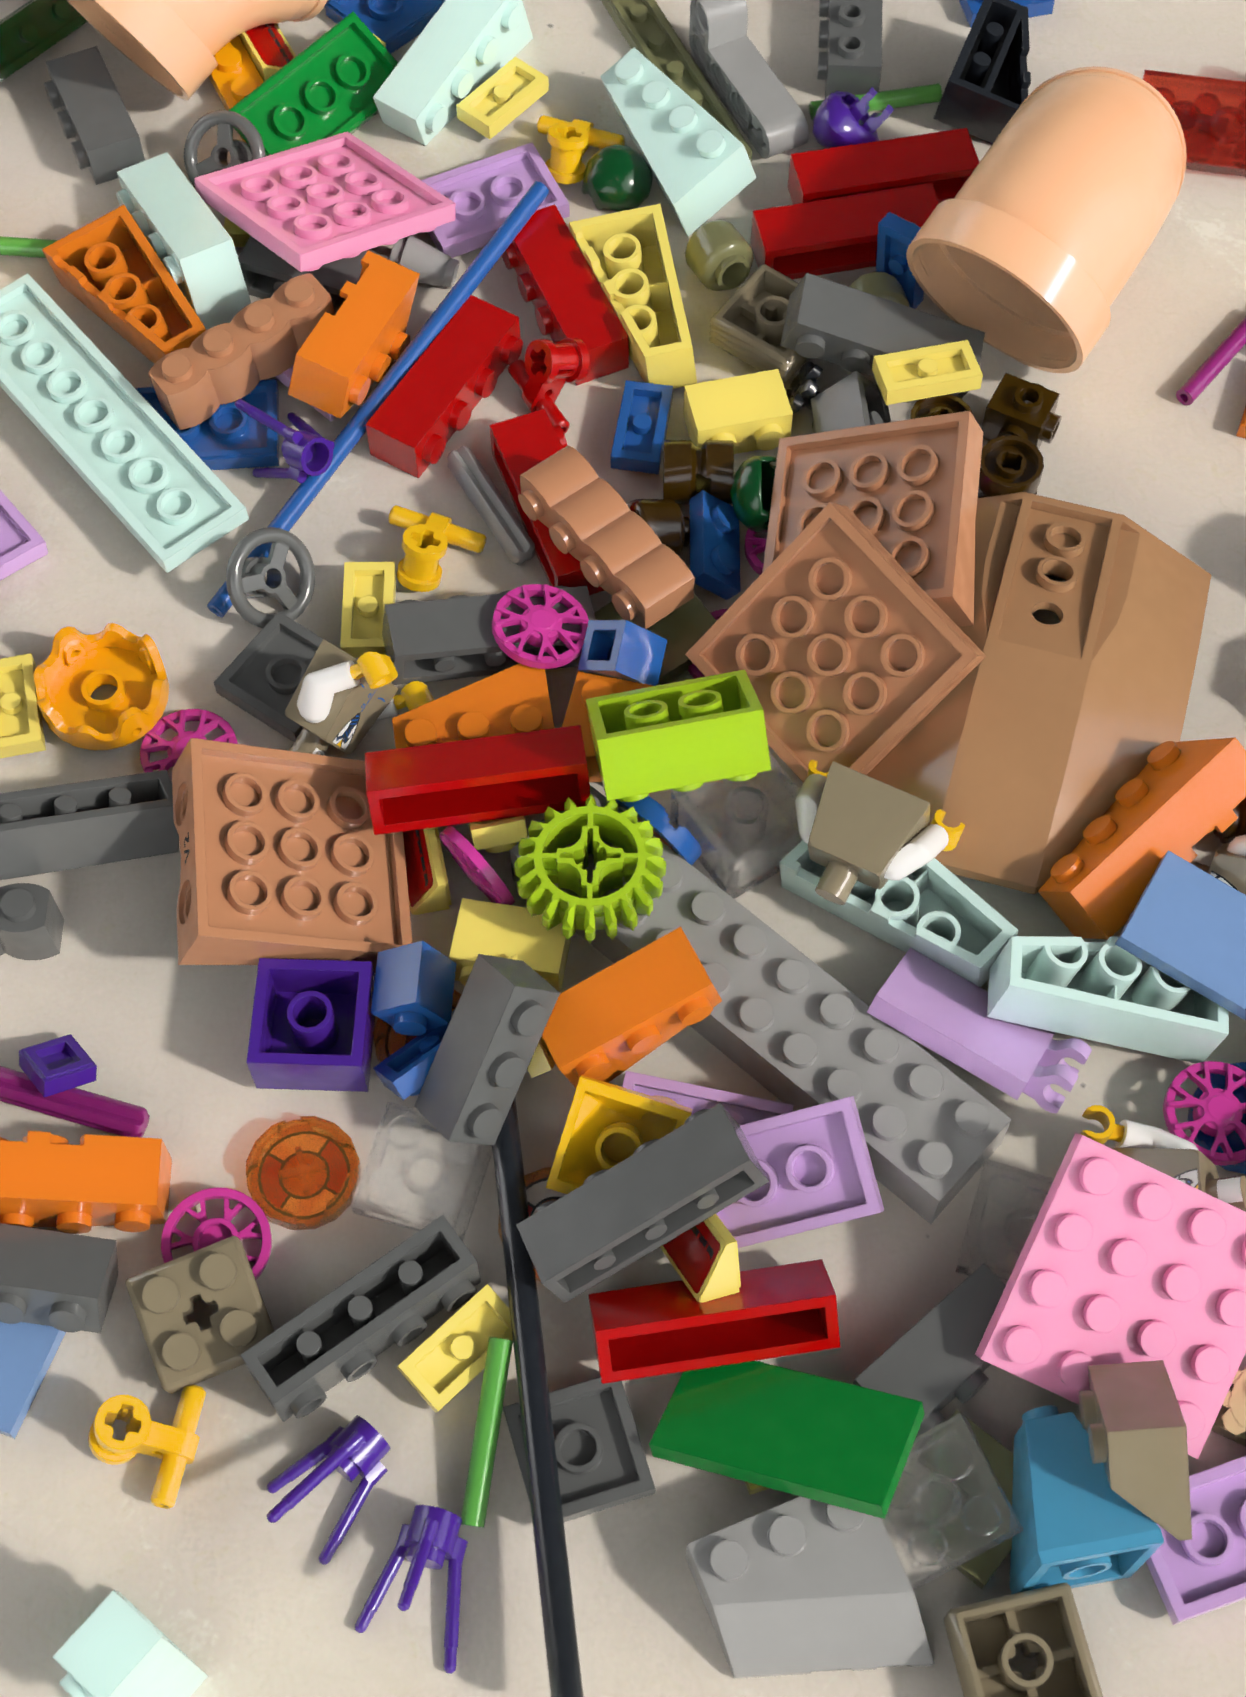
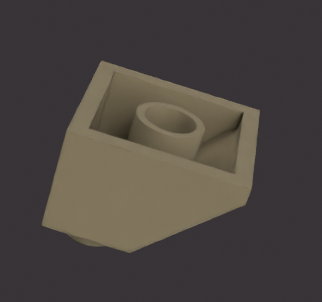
[1079,1360,1192,1540]

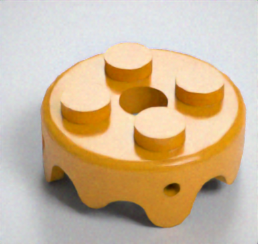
[34,623,169,751]

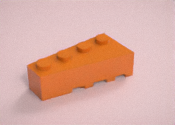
[42,205,206,364]
[1038,737,1246,940]
[0,1131,172,1234]

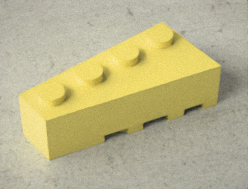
[569,204,697,389]

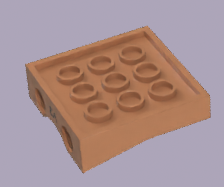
[762,411,983,627]
[685,502,986,783]
[172,738,412,973]

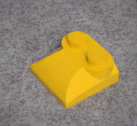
[546,1075,693,1194]

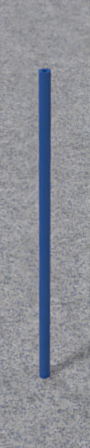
[207,181,549,618]

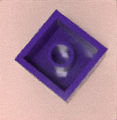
[246,958,375,1092]

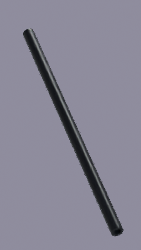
[492,1097,584,1697]

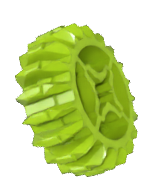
[514,794,666,943]

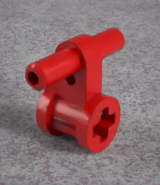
[508,338,590,434]

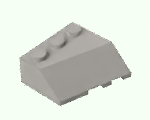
[686,1496,934,1679]

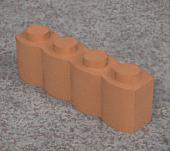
[148,273,335,430]
[518,445,695,629]

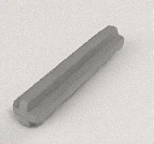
[447,446,535,565]

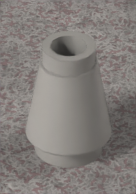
[389,235,460,288]

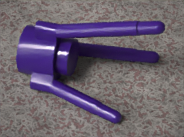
[235,399,335,483]
[267,1415,391,1565]
[355,1505,468,1674]

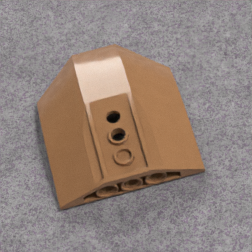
[867,492,1211,894]

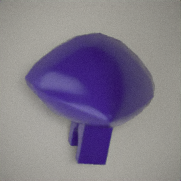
[813,87,894,149]

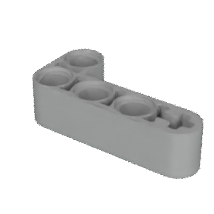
[689,0,809,159]

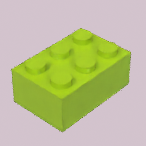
[586,669,771,802]

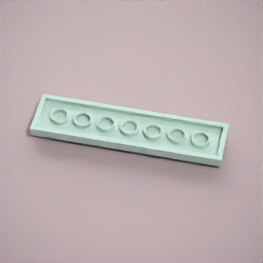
[0,273,249,573]

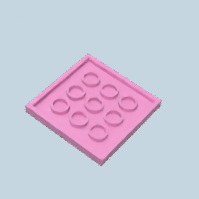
[194,132,456,272]
[975,1132,1246,1459]

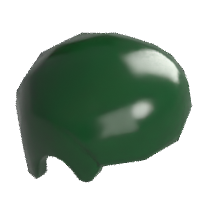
[582,144,653,212]
[730,456,776,533]

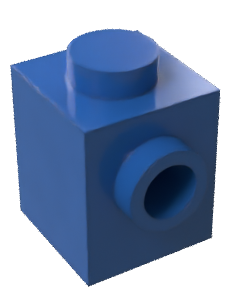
[578,620,667,686]
[371,940,456,1036]

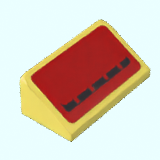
[239,23,296,82]
[403,827,452,915]
[660,1214,741,1303]

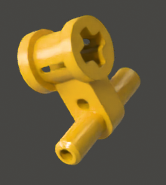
[537,115,625,184]
[388,505,487,592]
[88,1384,206,1509]

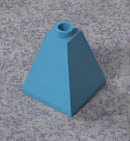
[1009,1405,1165,1594]

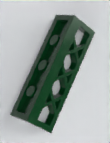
[0,0,88,82]

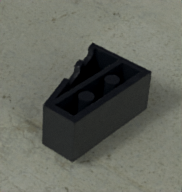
[933,0,1031,143]

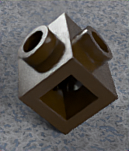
[982,373,1062,449]

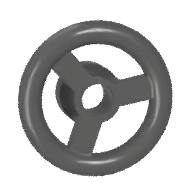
[184,110,266,188]
[226,527,315,628]

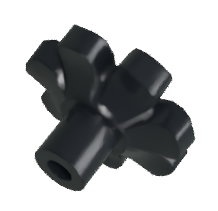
[785,361,823,414]

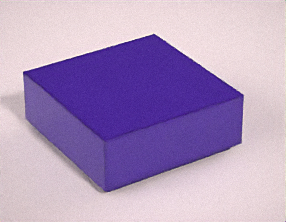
[19,1034,97,1098]

